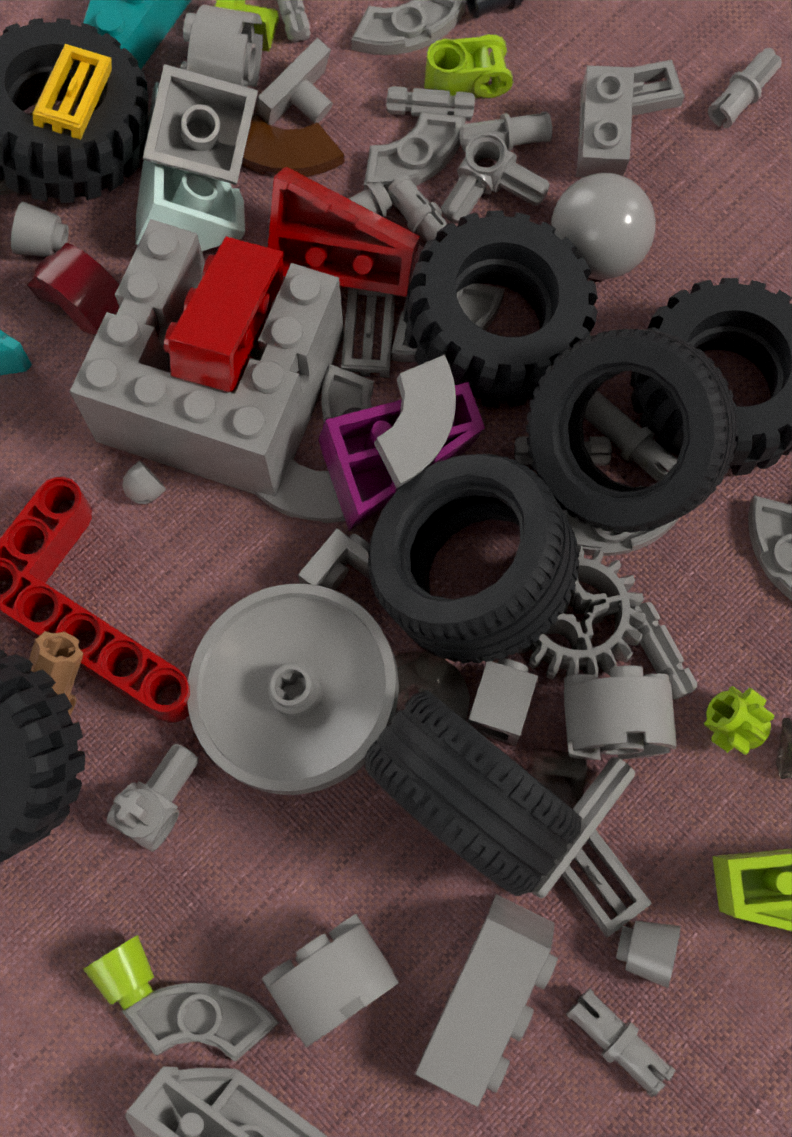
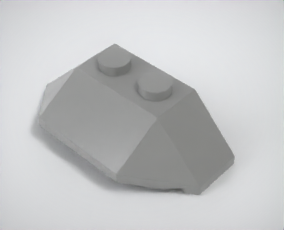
[125,1067,328,1137]

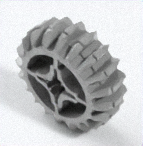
[517,545,646,679]

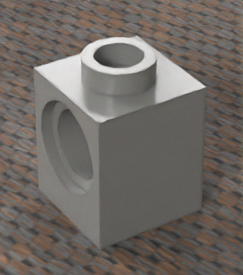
[468,658,538,746]

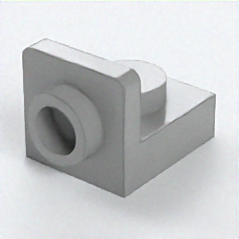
[298,529,371,590]

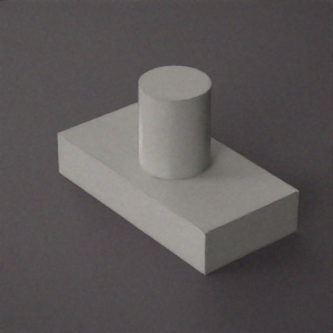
[254,38,333,125]

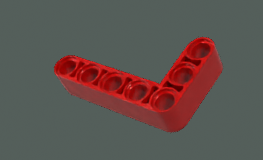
[0,477,190,723]

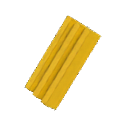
[32,44,112,140]

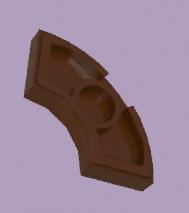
[241,114,345,177]

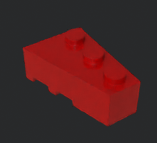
[268,167,420,297]
[164,236,283,393]

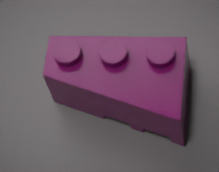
[318,382,485,532]

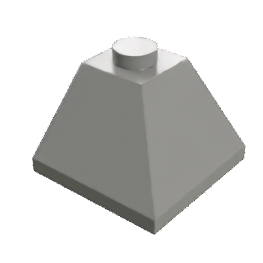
[143,64,258,185]

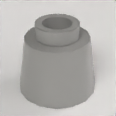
[11,202,69,257]
[616,921,681,988]

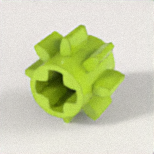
[704,686,774,755]

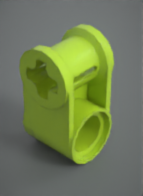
[424,34,513,98]

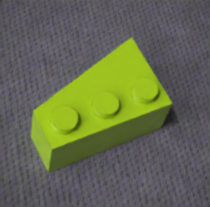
[712,849,792,931]

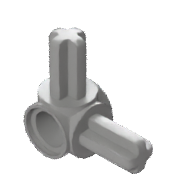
[441,133,550,223]
[106,744,199,852]

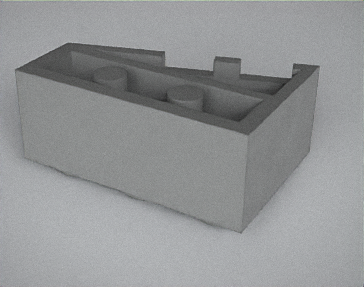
[415,894,558,1107]

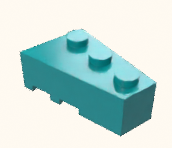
[83,0,191,69]

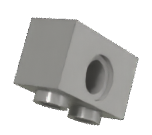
[576,65,634,177]

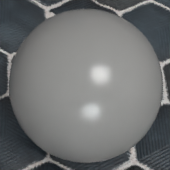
[551,173,656,280]

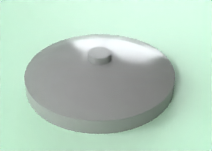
[187,584,399,795]

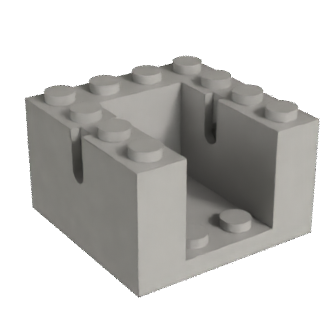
[69,219,344,497]

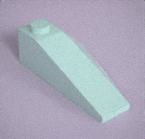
[135,82,245,251]

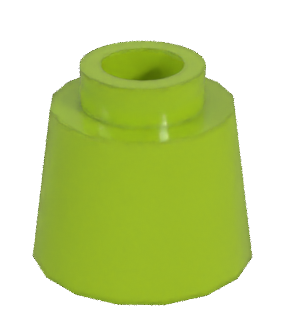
[83,935,154,1010]

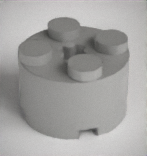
[180,5,263,87]
[564,665,677,760]
[261,914,399,1047]

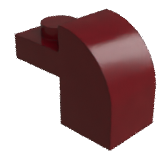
[27,243,120,335]

